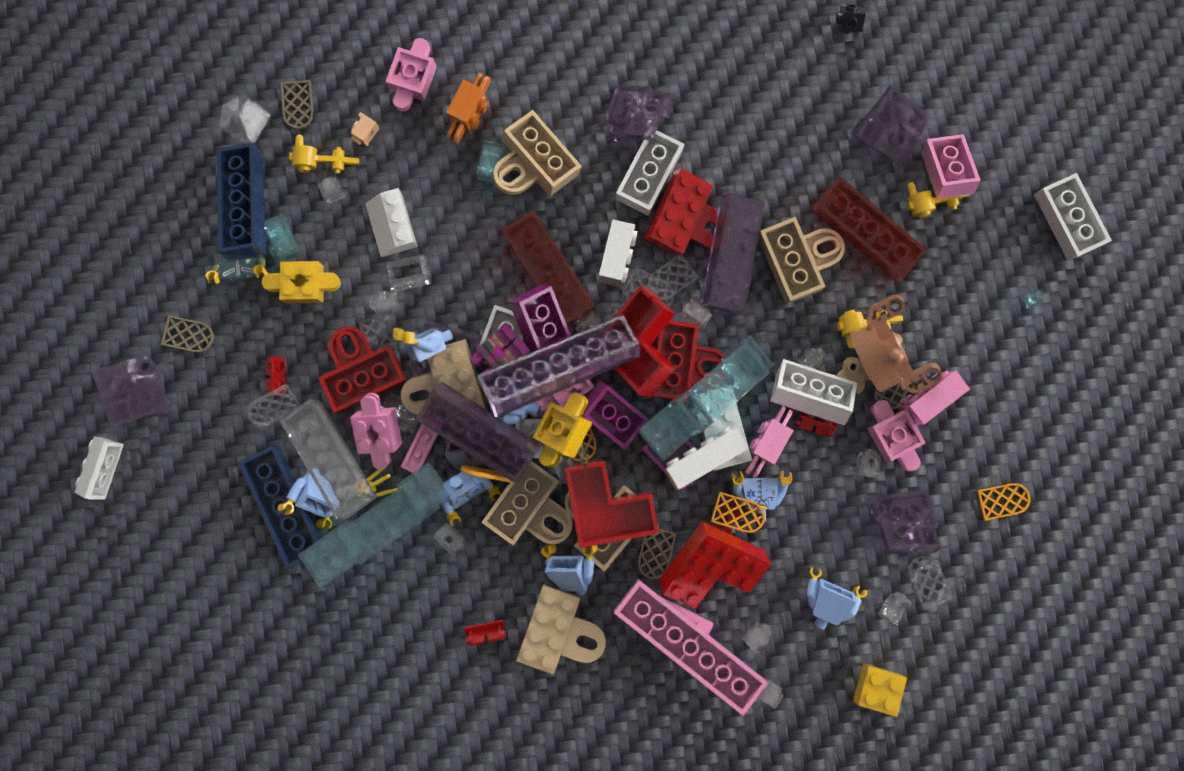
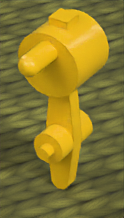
[289,135,359,174]
[906,182,971,218]
[837,310,903,348]

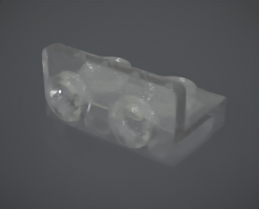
[381,392,422,434]

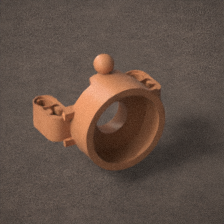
[850,294,942,393]

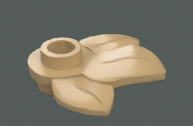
[837,357,871,394]

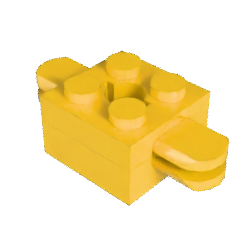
[262,261,341,304]
[533,393,592,468]

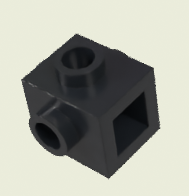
[835,4,866,34]

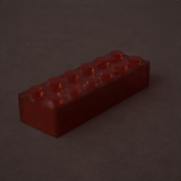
[811,176,927,283]
[501,210,595,327]

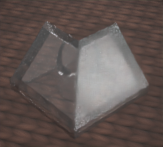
[219,96,271,144]

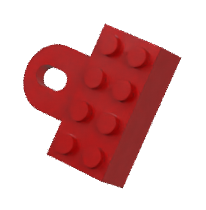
[644,168,731,256]
[651,320,729,403]
[318,326,408,414]

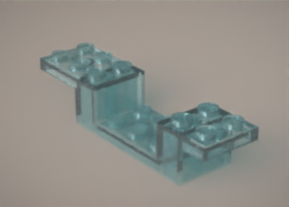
[638,335,774,461]
[298,462,452,588]

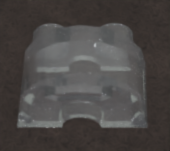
[679,298,712,328]

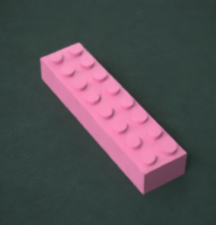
[613,579,768,716]

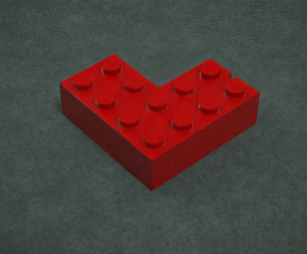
[592,285,675,398]
[565,460,659,548]
[658,521,771,609]

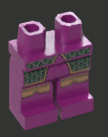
[471,322,531,381]

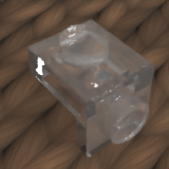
[878,592,912,626]

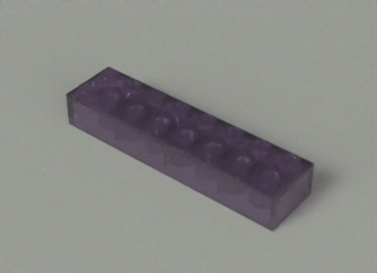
[477,315,641,418]

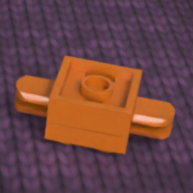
[446,73,491,144]

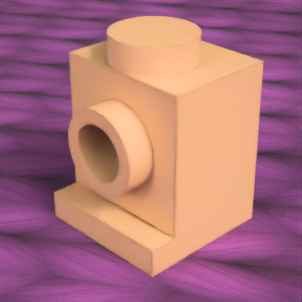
[350,112,379,146]

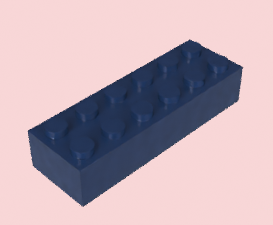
[217,142,266,262]
[238,445,328,569]

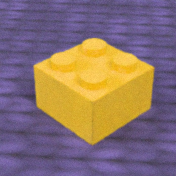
[853,663,907,717]

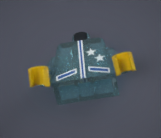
[206,254,268,284]

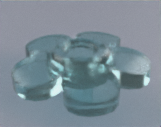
[1023,288,1044,309]

